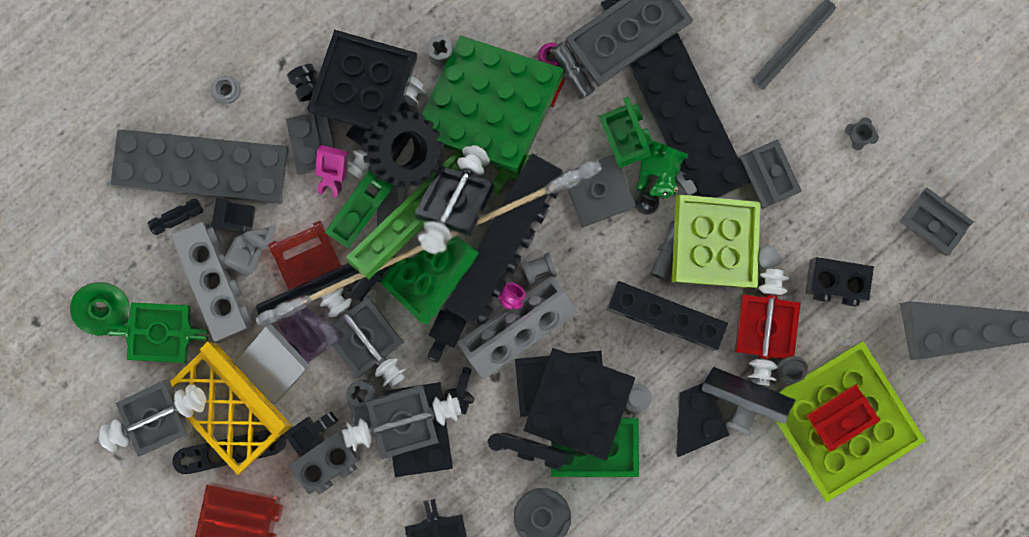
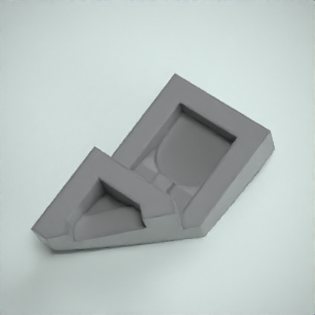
[223,225,276,277]

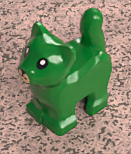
[636,140,689,199]

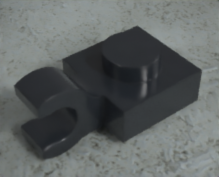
[427,310,467,363]
[284,411,338,457]

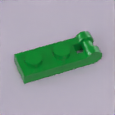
[325,169,394,249]

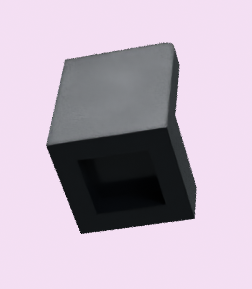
[211,198,256,234]

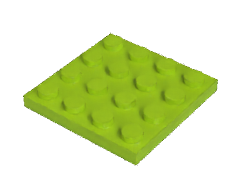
[775,341,926,502]

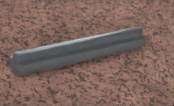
[753,0,836,90]

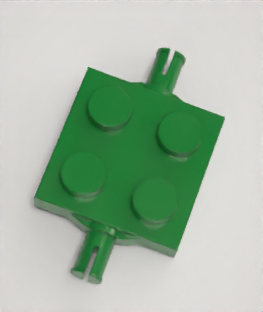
[108,302,209,363]

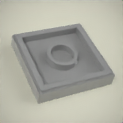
[235,324,310,405]

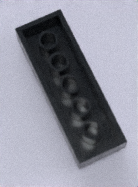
[444,153,563,327]

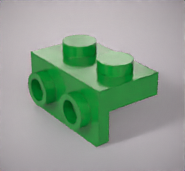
[599,97,653,168]

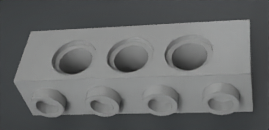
[171,222,253,343]
[457,276,578,379]

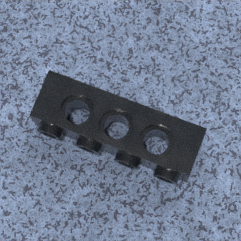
[606,281,728,351]

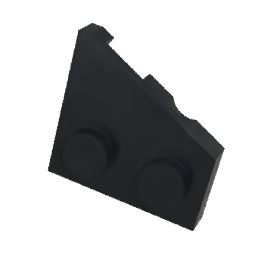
[675,382,730,457]

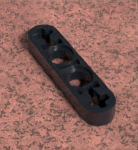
[173,430,286,474]

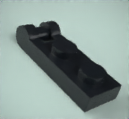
[488,432,575,470]

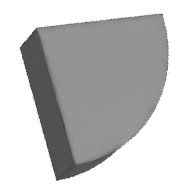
[675,171,697,196]

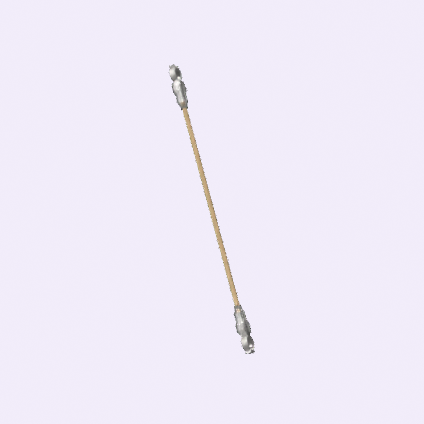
[255,160,602,327]

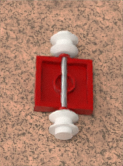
[734,269,801,386]

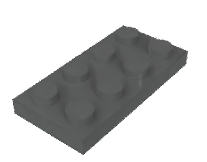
[565,0,693,87]

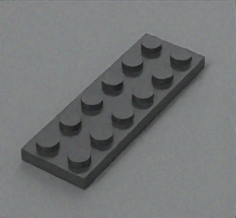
[110,129,288,204]

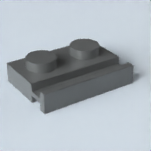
[286,113,335,175]
[738,139,802,209]
[899,187,974,256]

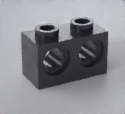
[805,257,874,307]

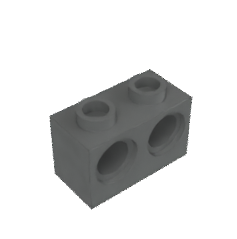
[289,431,361,495]

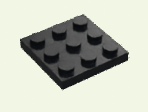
[307,29,418,131]
[523,348,636,461]

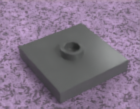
[562,154,636,228]

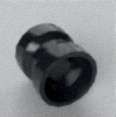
[287,64,317,102]

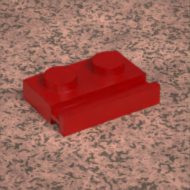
[805,384,881,452]

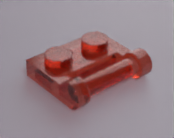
[269,220,342,290]

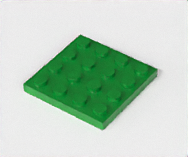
[421,35,565,174]

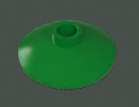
[70,282,130,336]

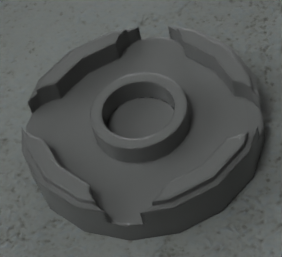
[514,488,571,537]

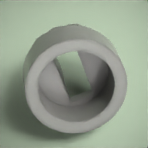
[758,243,782,269]

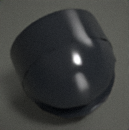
[636,191,659,215]

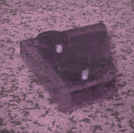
[276,306,345,364]

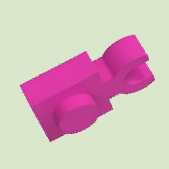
[315,145,349,198]

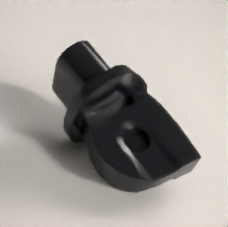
[444,367,475,414]

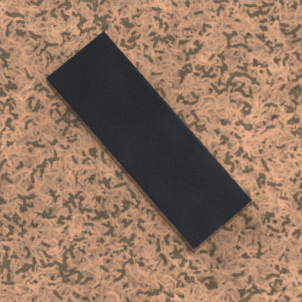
[702,367,796,424]

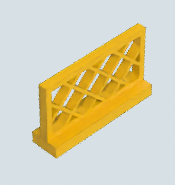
[170,341,293,475]

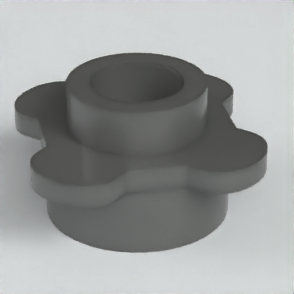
[845,117,879,150]

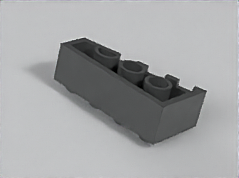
[900,301,1029,360]

